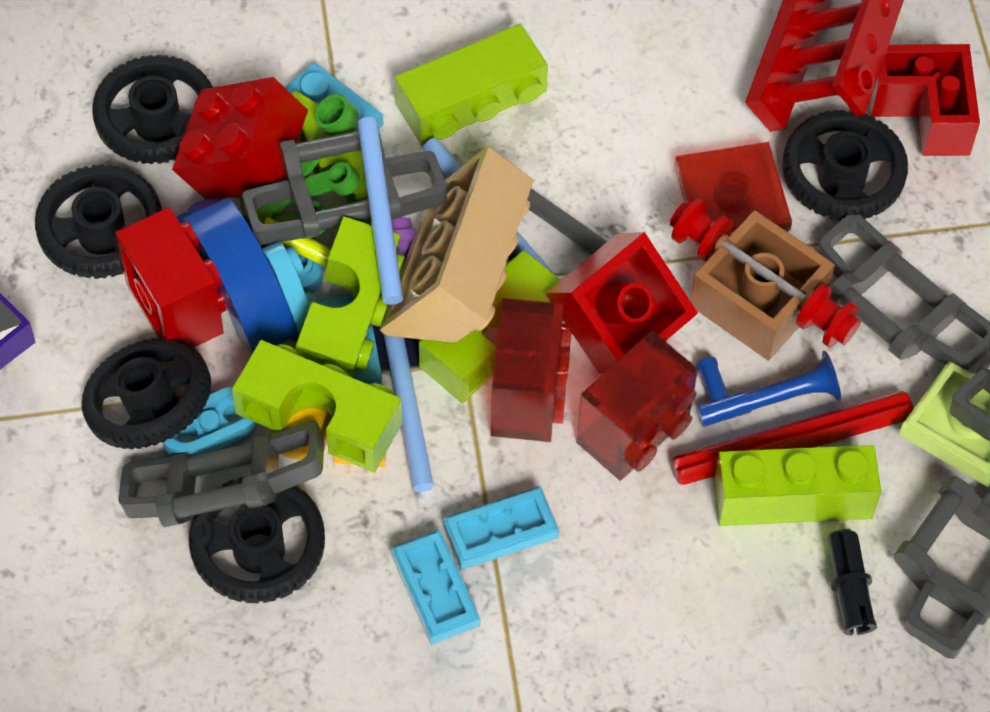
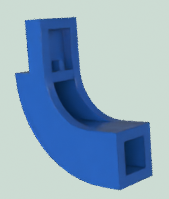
[176,197,298,354]

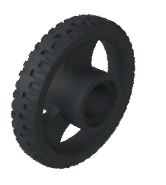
[92,55,213,164]
[782,110,908,221]
[35,164,162,279]
[81,338,211,449]
[189,477,325,604]

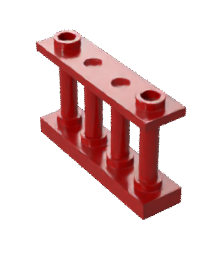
[745,0,904,132]

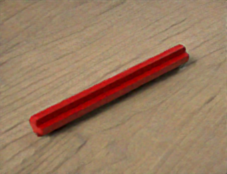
[672,391,914,485]

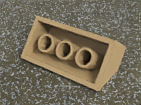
[379,146,534,343]

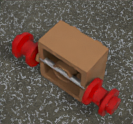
[669,198,861,361]

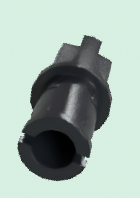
[827,529,877,636]

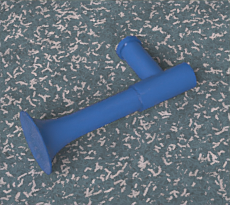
[696,351,841,427]

